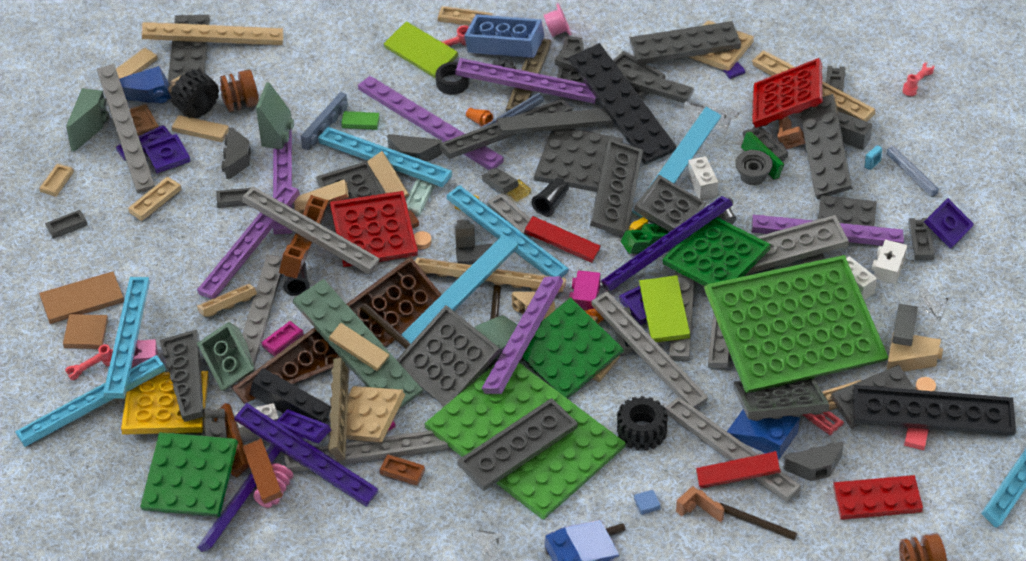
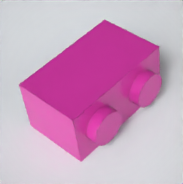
[569,270,601,311]

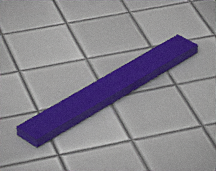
[601,196,733,291]
[234,403,379,507]
[197,445,281,552]

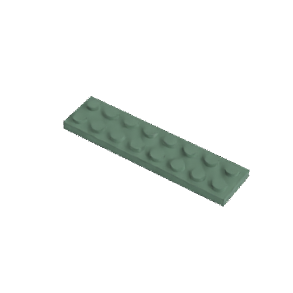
[293,279,423,409]

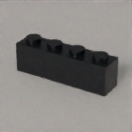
[249,368,331,423]

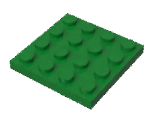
[662,217,771,286]
[522,297,624,399]
[140,432,238,517]

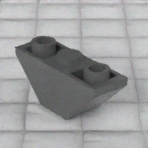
[222,127,251,179]
[387,134,442,162]
[453,219,475,248]
[783,441,844,481]

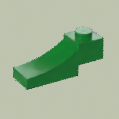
[620,224,669,254]

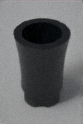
[531,178,569,217]
[283,262,310,296]

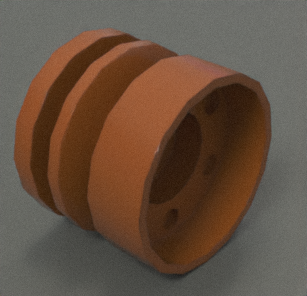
[220,69,259,112]
[899,533,947,561]

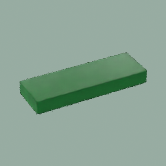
[741,132,785,180]

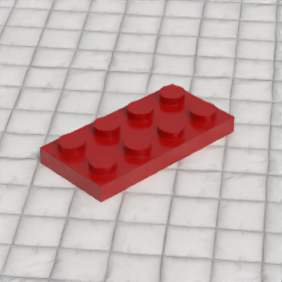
[833,475,923,520]

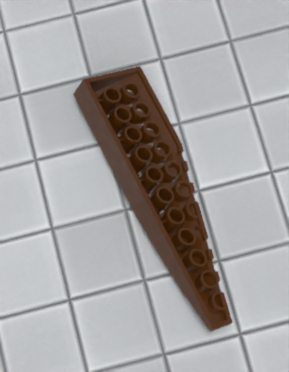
[232,256,442,404]

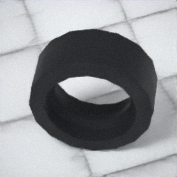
[436,62,469,95]

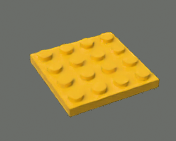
[121,371,209,435]

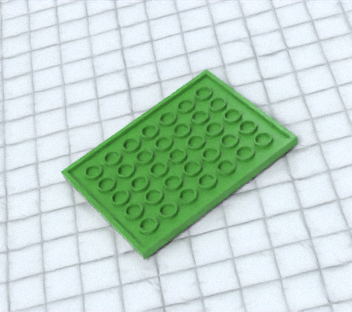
[704,255,889,393]
[425,363,626,520]

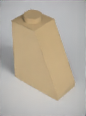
[887,332,943,372]

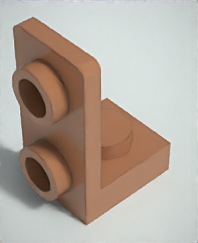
[777,116,805,149]
[676,486,724,522]

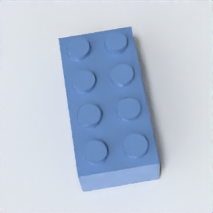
[464,14,545,58]

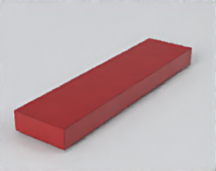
[524,216,601,263]
[696,451,781,489]

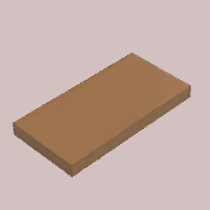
[39,271,124,324]

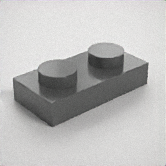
[482,168,519,194]

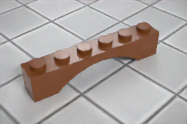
[279,195,329,279]

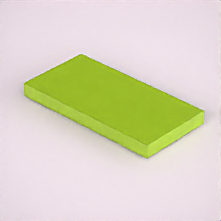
[383,21,459,79]
[639,275,690,343]

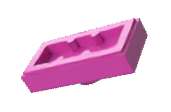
[261,321,304,356]

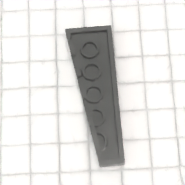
[160,329,204,422]

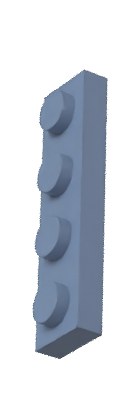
[301,91,348,150]

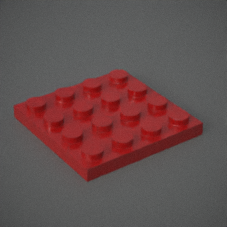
[752,58,822,128]
[330,191,418,268]

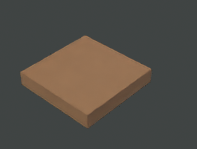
[129,104,159,136]
[63,314,108,349]

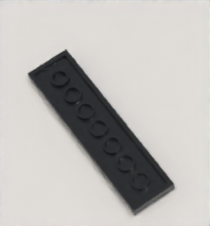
[569,43,677,165]
[852,385,1016,436]

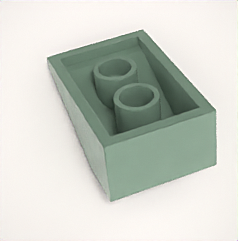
[256,82,294,150]
[66,88,109,152]
[474,315,518,368]
[197,322,255,392]

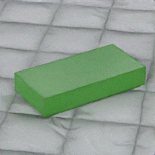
[341,111,380,130]

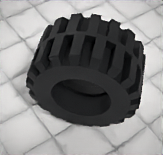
[170,69,220,118]
[617,396,668,451]

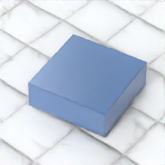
[634,490,661,515]

